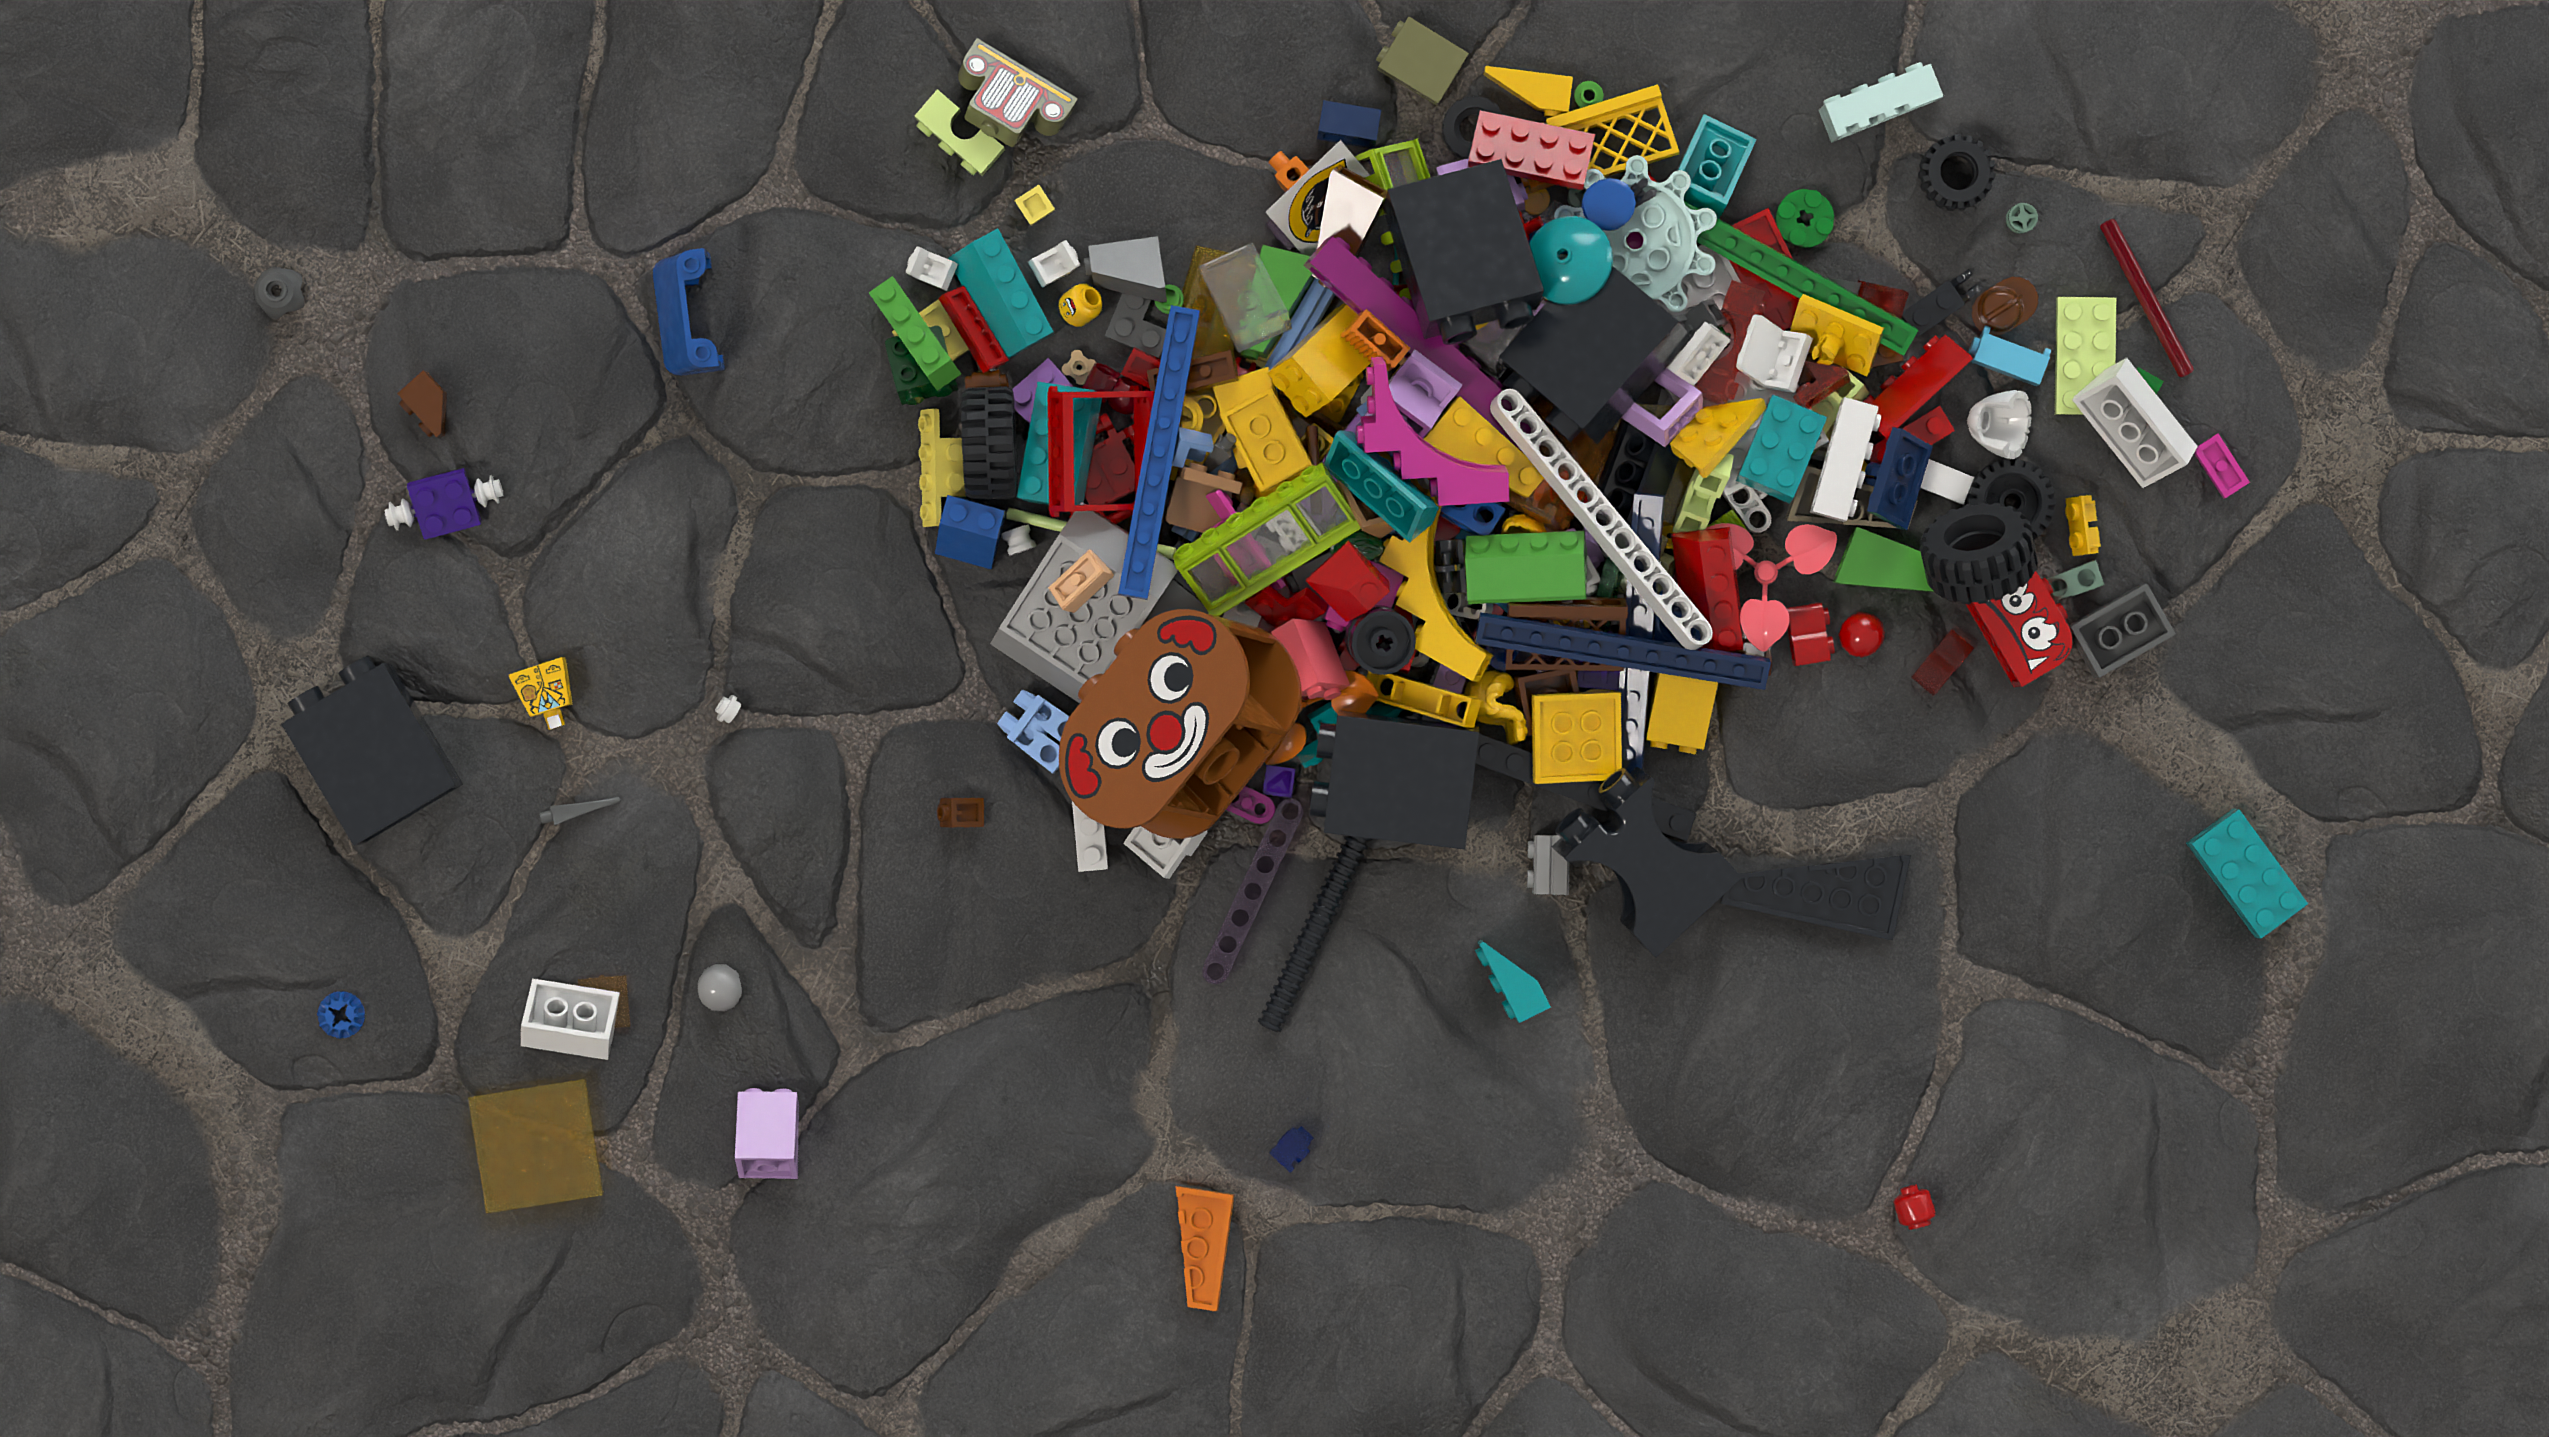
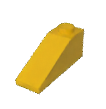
[1483,66,1573,118]

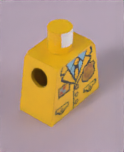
[509,657,572,730]

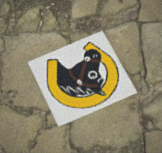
[1266,140,1370,256]

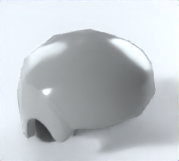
[698,964,742,1012]

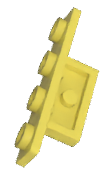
[918,409,966,527]

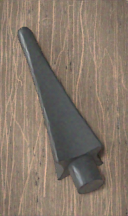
[1202,433,1236,473]
[540,797,620,826]

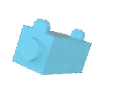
[1968,325,2051,386]

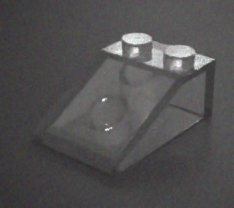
[1199,243,1292,353]

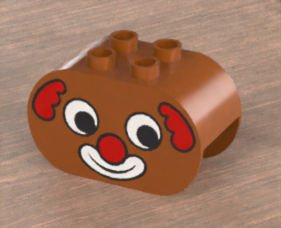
[1059,609,1302,839]

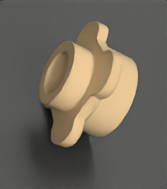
[1062,350,1096,385]

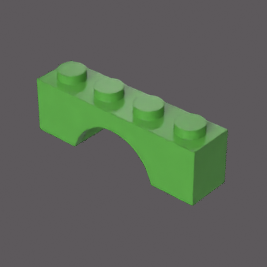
[869,276,961,391]

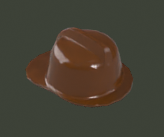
[1972,277,2038,336]

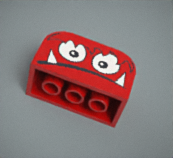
[1965,571,2072,687]

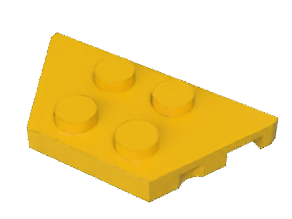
[1670,398,1766,478]

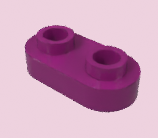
[1226,786,1275,824]

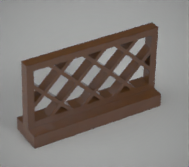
[1505,597,1628,671]

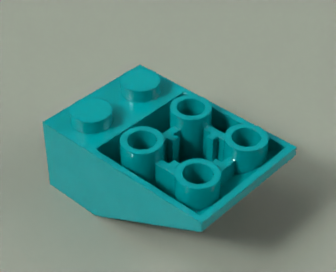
[1475,940,1551,1023]

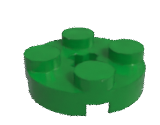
[1775,189,1834,249]

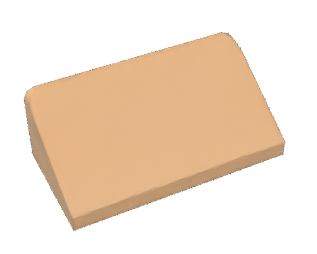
[1048,549,1114,613]

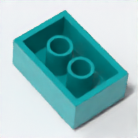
[1735,395,1827,504]

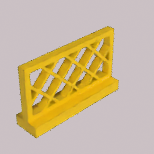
[1546,84,1679,189]

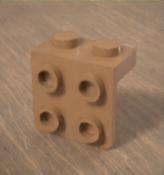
[1165,462,1242,533]

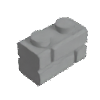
[1527,835,1569,895]

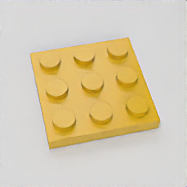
[1532,691,1622,784]

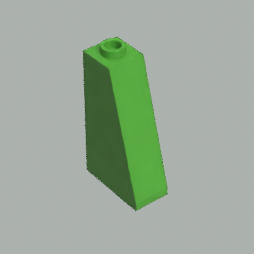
[1235,245,1315,360]
[1833,527,1934,592]

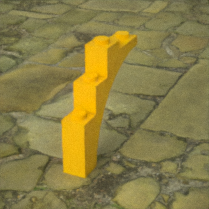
[1379,491,1493,681]

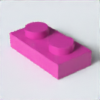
[2194,434,2250,499]

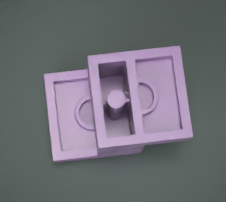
[1355,350,1462,456]

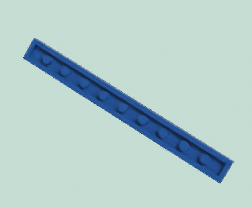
[1118,305,1200,600]

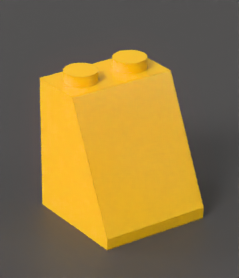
[1646,672,1718,754]

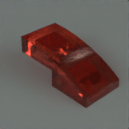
[1911,629,1974,696]

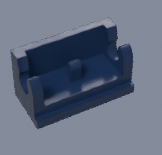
[1317,100,1381,149]

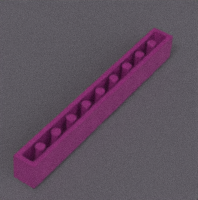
[1303,236,1540,455]

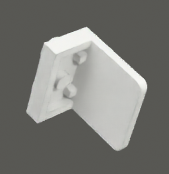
[1736,314,1813,393]

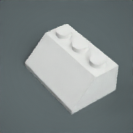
[521,979,620,1060]

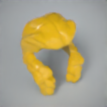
[1464,671,1528,745]

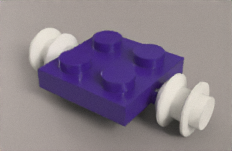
[385,468,504,540]

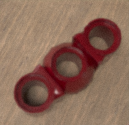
[1082,362,1150,420]

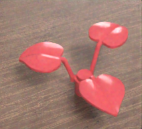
[1705,523,1837,652]

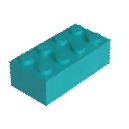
[1017,381,1102,505]
[2186,809,2308,938]

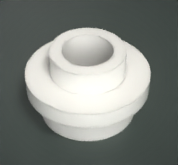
[715,695,741,723]

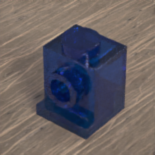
[1269,1126,1314,1173]

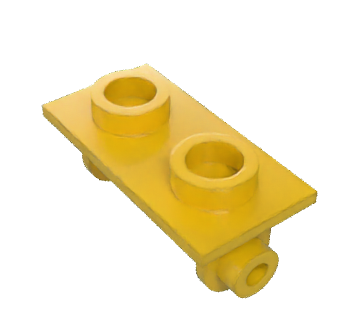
[2065,495,2101,556]

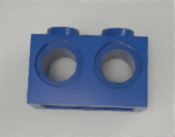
[1439,502,1505,536]

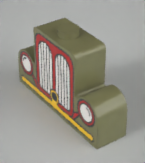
[958,38,1078,147]

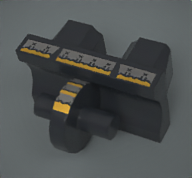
[1434,539,1467,594]

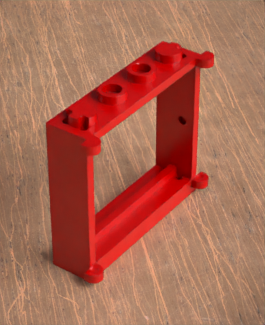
[1047,385,1154,517]

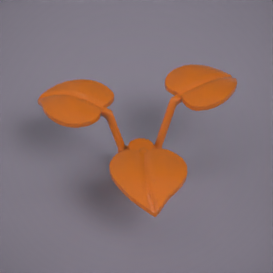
[1265,670,1378,765]

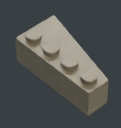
[1785,464,1918,529]

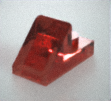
[1858,280,1909,319]
[1793,362,1851,409]

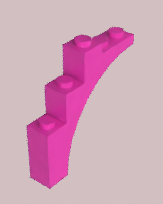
[1356,357,1509,506]

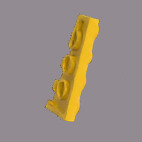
[1423,396,1544,498]

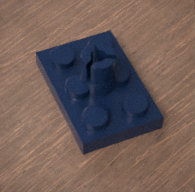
[1864,427,1933,530]

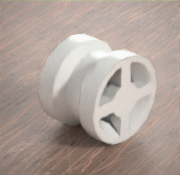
[1002,524,1036,556]

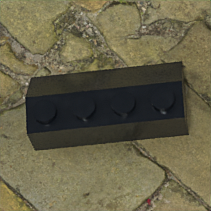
[1596,418,1679,528]

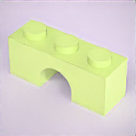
[915,89,1005,176]
[1673,453,1734,533]

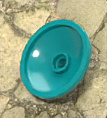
[1529,216,1613,305]

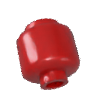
[1894,1184,1935,1230]

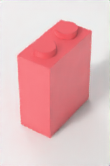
[1271,618,1350,700]

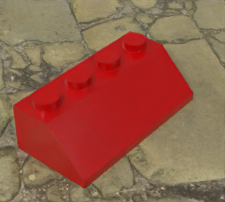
[1862,334,1973,441]
[1671,527,1745,651]

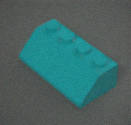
[948,228,1055,359]
[1324,430,1439,543]

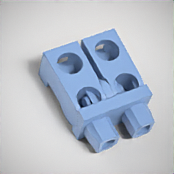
[997,690,1070,774]

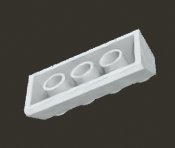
[2072,358,2198,488]

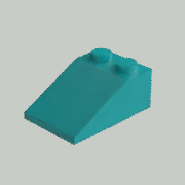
[1677,114,1756,219]

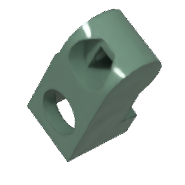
[2047,560,2104,601]

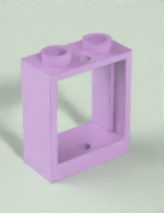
[1621,368,1703,447]

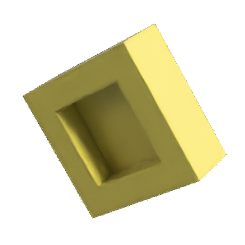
[1014,185,1055,226]

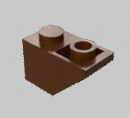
[397,370,447,439]

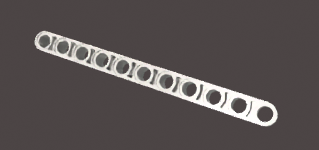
[1490,389,1713,650]

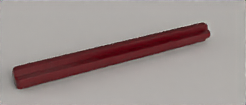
[2100,219,2194,378]

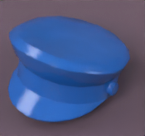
[1582,178,1636,231]

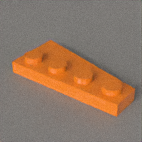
[1175,1186,1235,1311]

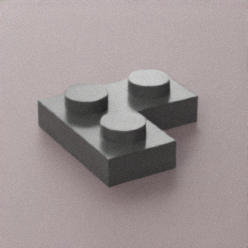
[1105,293,1166,359]

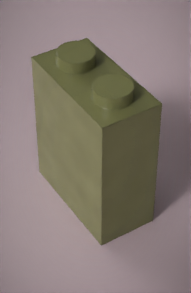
[1376,17,1469,106]

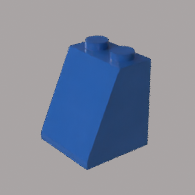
[935,495,1007,570]

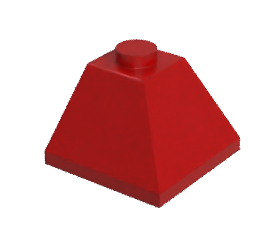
[1306,540,1390,622]

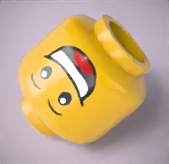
[1059,284,1102,327]

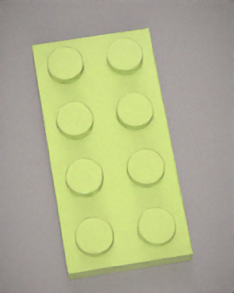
[2055,297,2116,415]

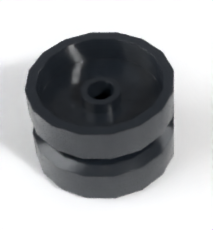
[1344,605,1416,675]

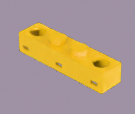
[1367,671,1481,728]

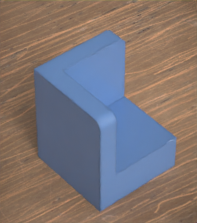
[1172,427,1214,468]

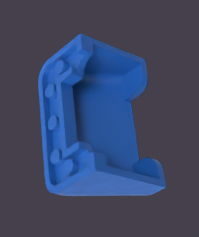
[653,248,725,376]

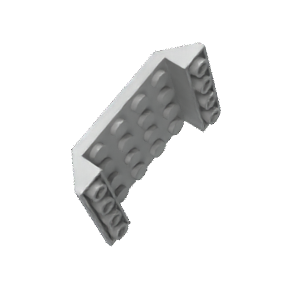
[990,502,1178,703]

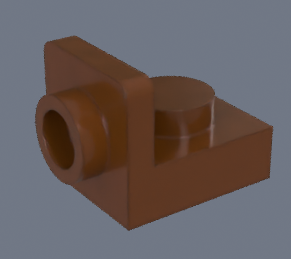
[937,798,984,827]

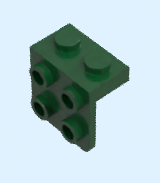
[885,326,959,405]

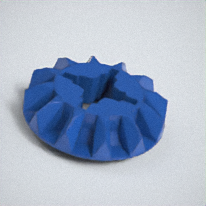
[317,991,365,1039]

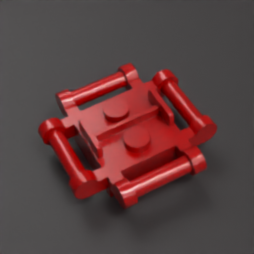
[1069,413,1135,524]

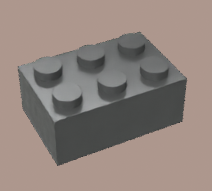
[2068,583,2176,678]

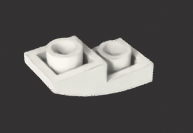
[1920,459,1974,504]

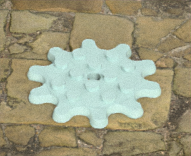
[1554,155,1717,312]

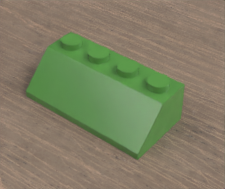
[1465,531,1588,604]

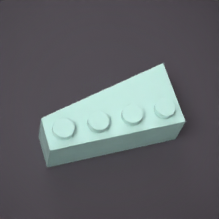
[1819,62,1944,143]

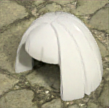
[1967,390,2031,459]

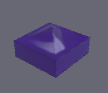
[1263,765,1295,798]

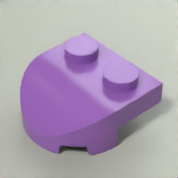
[1012,358,1073,425]

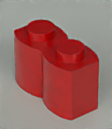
[1786,602,1835,666]

